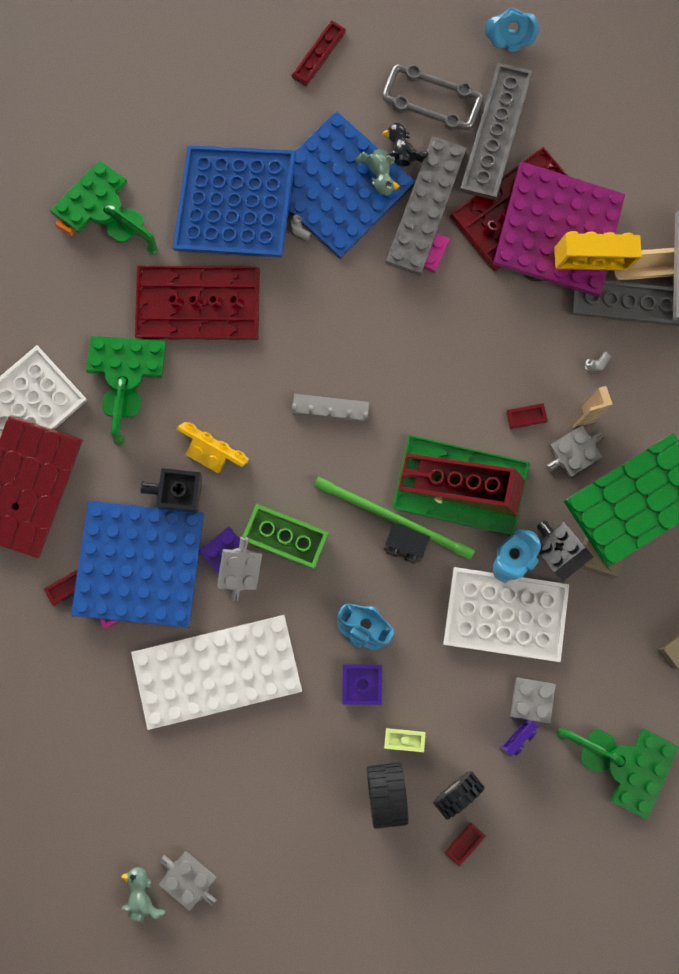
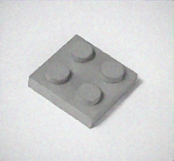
[510,677,556,723]

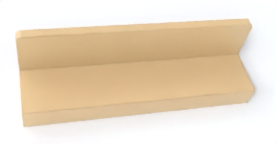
[613,248,674,280]
[573,386,613,429]

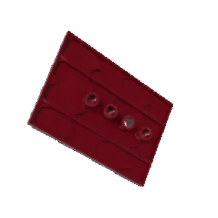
[449,147,568,272]
[135,266,260,340]
[0,415,83,558]

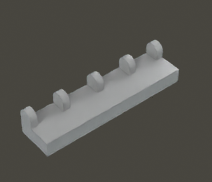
[292,393,369,422]

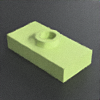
[384,728,426,752]

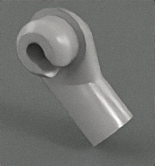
[290,215,311,241]
[585,352,611,372]

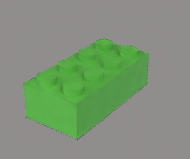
[242,503,329,571]

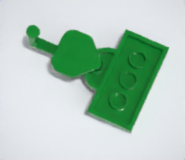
[50,160,158,254]
[86,336,166,445]
[557,728,679,820]

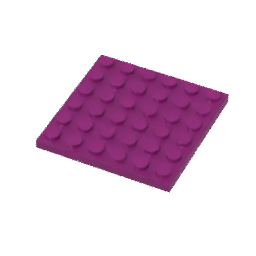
[493,161,625,297]

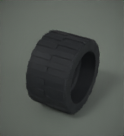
[367,762,409,829]

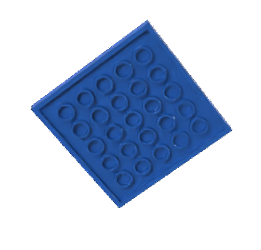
[289,111,416,259]
[173,145,296,258]
[71,501,204,628]

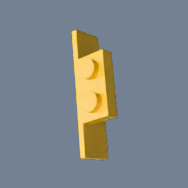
[176,422,249,473]

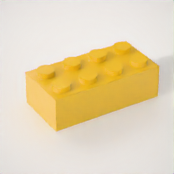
[554,231,642,270]

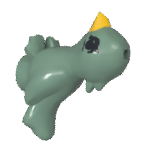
[355,149,400,196]
[121,867,166,922]

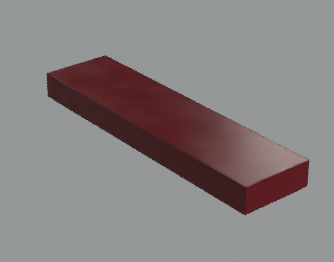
[292,20,346,87]

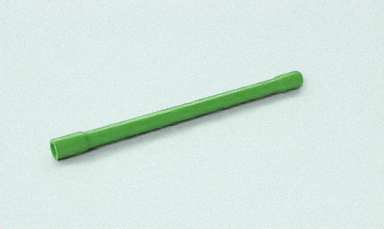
[314,476,475,560]

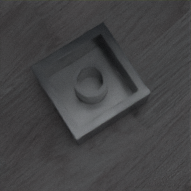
[384,523,430,564]

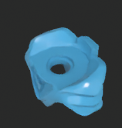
[485,8,540,52]
[493,529,541,583]
[337,604,394,650]

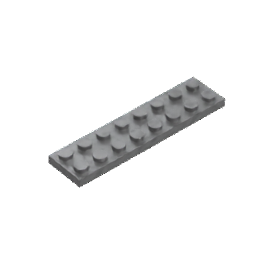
[460,63,533,200]
[386,136,466,276]

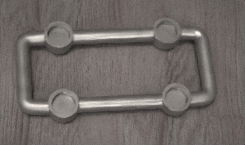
[382,64,483,130]

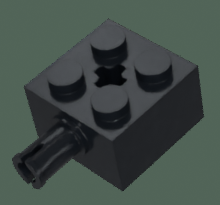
[140,468,203,513]
[537,521,594,581]

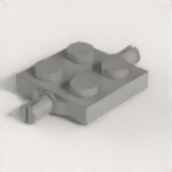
[546,425,604,478]
[217,537,262,602]
[159,851,217,911]

